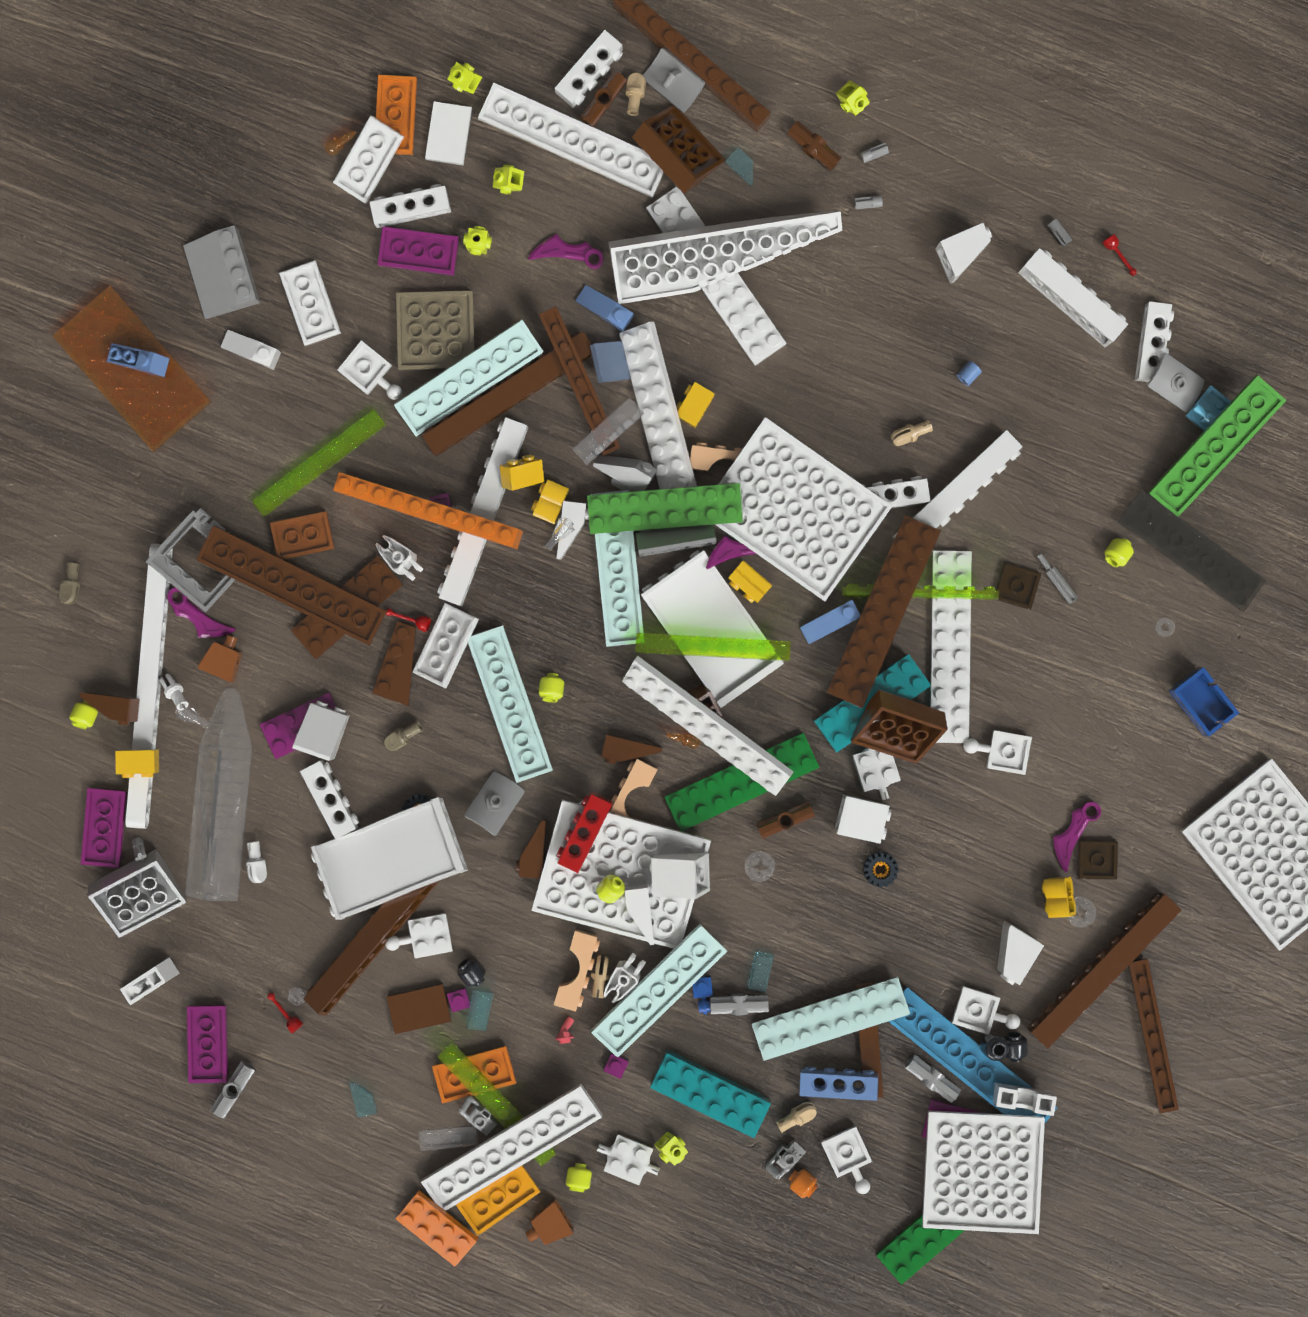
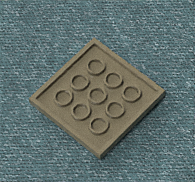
[396,291,475,370]

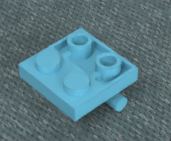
[1185,385,1231,431]

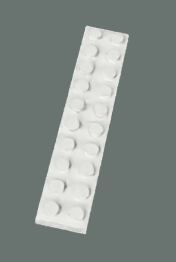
[478,83,664,198]
[646,187,787,366]
[619,322,697,490]
[930,551,972,743]
[622,656,794,796]
[421,1084,602,1211]

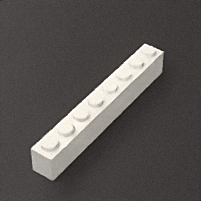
[893,430,1022,539]

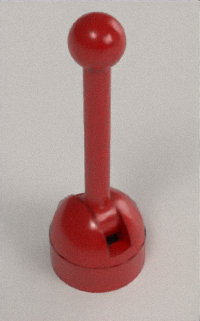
[1102,233,1137,276]
[386,609,431,632]
[267,993,303,1034]

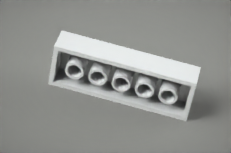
[1018,248,1128,347]

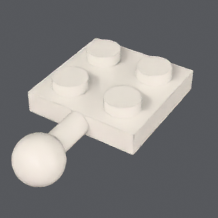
[338,341,402,400]
[963,730,1032,775]
[385,913,453,958]
[951,986,1020,1034]
[821,1125,872,1194]

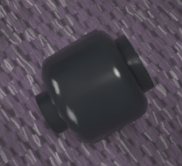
[457,958,486,987]
[1004,1032,1028,1062]
[980,1034,1009,1061]

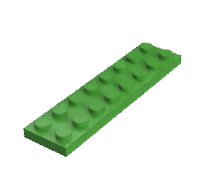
[1148,374,1286,517]
[587,483,743,534]

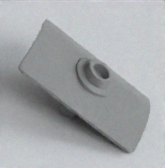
[643,47,705,113]
[1147,353,1204,412]
[464,771,524,836]

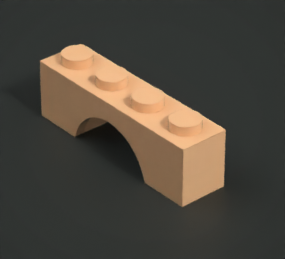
[690,443,743,472]
[610,758,658,817]
[554,929,600,1011]

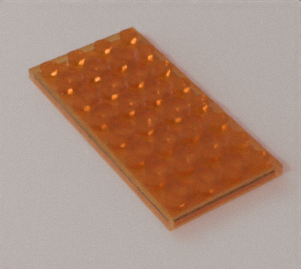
[53,286,212,452]

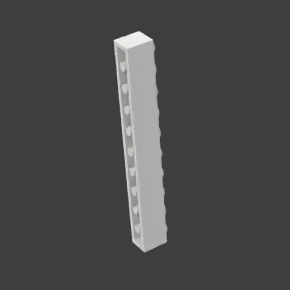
[437,418,529,606]

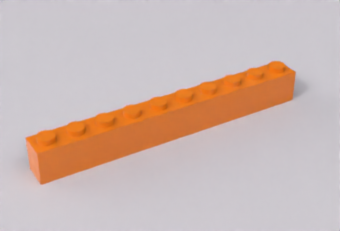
[333,472,523,549]

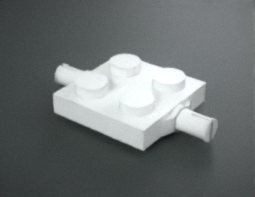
[852,747,901,800]
[597,1134,660,1185]

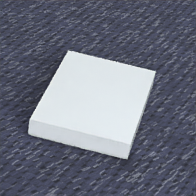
[425,102,472,166]

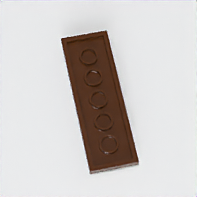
[291,556,403,659]

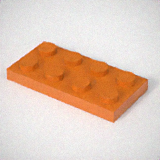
[376,75,417,155]
[432,1045,517,1104]
[396,1190,478,1266]

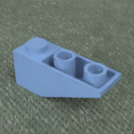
[107,343,169,377]

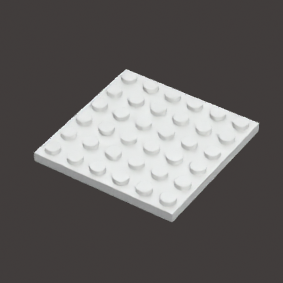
[922,1110,1045,1234]

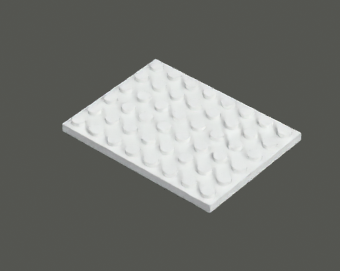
[715,417,892,601]
[1181,758,1308,951]
[532,799,711,949]

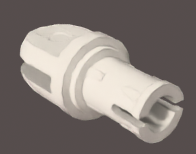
[160,674,189,710]
[246,841,267,883]

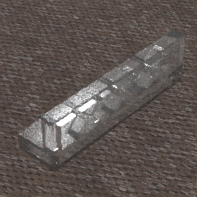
[572,398,644,465]

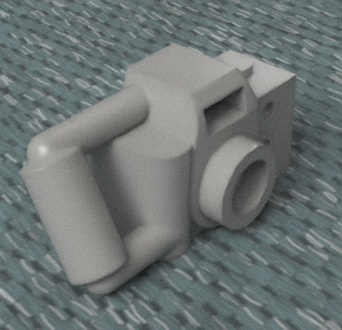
[458,1096,497,1136]
[766,1139,806,1179]

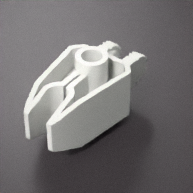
[376,535,423,581]
[604,953,646,1003]

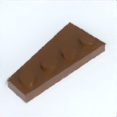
[372,621,416,706]

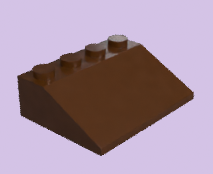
[632,105,726,194]
[851,690,948,764]

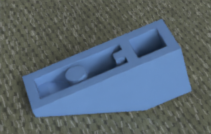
[575,285,634,332]
[800,600,861,644]

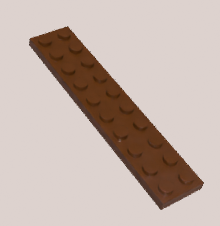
[827,515,941,708]
[196,526,387,646]

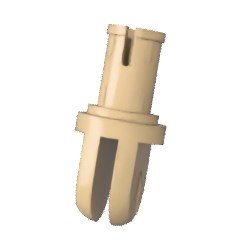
[626,72,646,116]
[891,420,933,446]
[591,955,610,998]
[776,1102,817,1133]

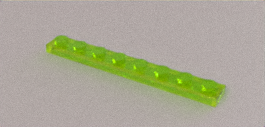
[252,409,386,517]
[842,584,999,600]
[635,633,791,661]
[438,1042,556,1167]

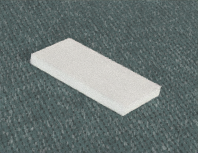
[333,115,405,203]
[279,260,341,346]
[413,603,479,688]

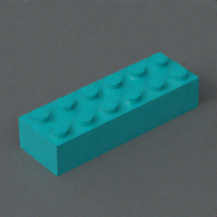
[813,654,931,752]
[650,1049,771,1138]

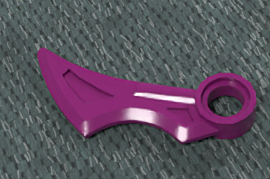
[528,234,604,270]
[706,536,757,570]
[167,588,236,638]
[1053,801,1101,872]

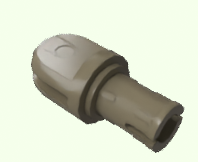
[59,562,80,605]
[384,721,423,751]

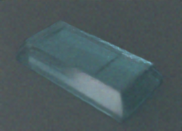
[747,951,774,993]

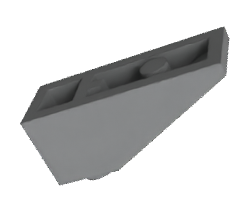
[593,455,657,492]

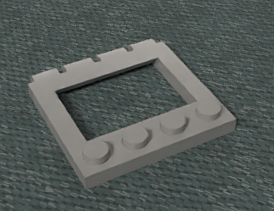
[146,508,235,613]

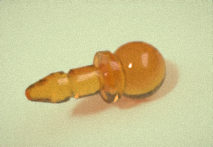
[325,131,356,155]
[666,733,701,749]

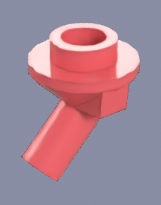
[555,1017,574,1044]

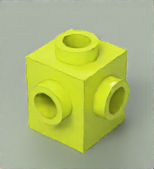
[448,62,482,94]
[836,80,870,116]
[493,165,524,194]
[463,226,492,256]
[654,1131,688,1166]

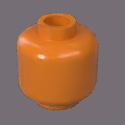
[789,1169,818,1198]

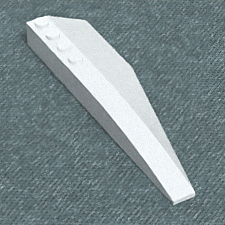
[609,211,842,304]

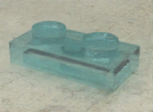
[466,990,493,1031]

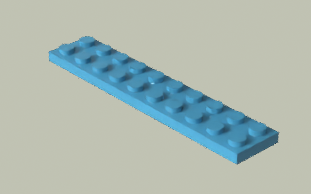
[888,986,1057,1123]

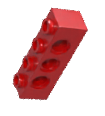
[556,791,612,873]

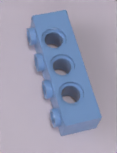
[800,1066,878,1101]

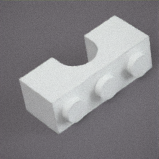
[993,1083,1057,1116]

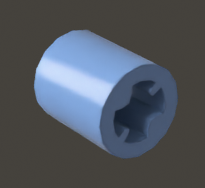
[956,361,982,386]

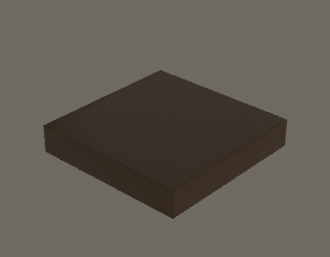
[993,563,1042,610]
[1077,840,1118,880]

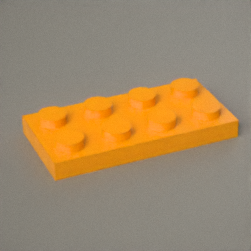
[456,1165,541,1236]

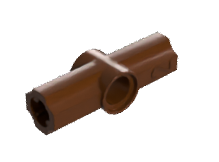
[580,71,627,127]
[787,121,842,172]
[756,801,815,839]

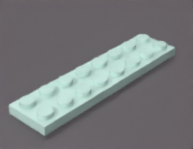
[394,319,543,436]
[591,490,645,647]
[468,625,553,783]
[590,924,727,1057]
[752,977,910,1061]

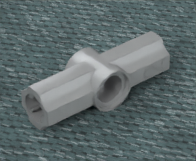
[710,993,769,1015]
[905,1054,961,1103]
[210,1060,256,1119]

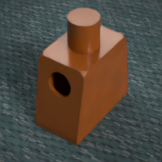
[197,634,242,683]
[525,1197,574,1245]

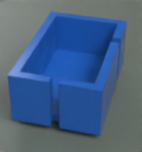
[1168,667,1239,737]

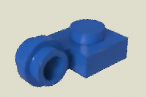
[692,976,713,1014]

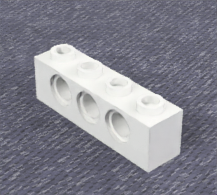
[555,30,623,108]
[370,184,451,228]
[1135,301,1174,382]
[863,476,931,508]
[300,760,359,840]

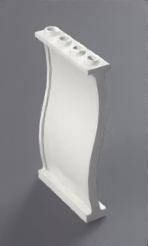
[641,550,784,708]
[311,797,468,920]

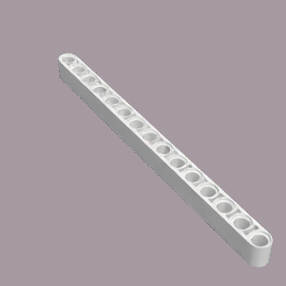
[126,543,173,829]

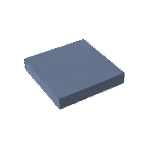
[590,341,631,383]

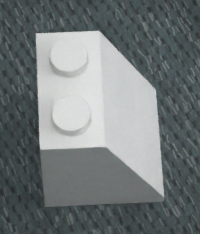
[936,223,992,284]
[292,701,350,761]
[834,794,892,843]
[649,853,710,899]
[997,921,1044,985]

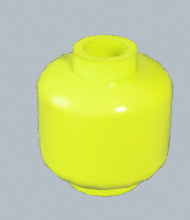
[1104,538,1134,567]
[538,673,565,702]
[69,700,98,730]
[596,874,625,903]
[565,1163,592,1192]

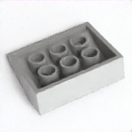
[183,225,260,319]
[636,525,716,557]
[88,849,186,938]

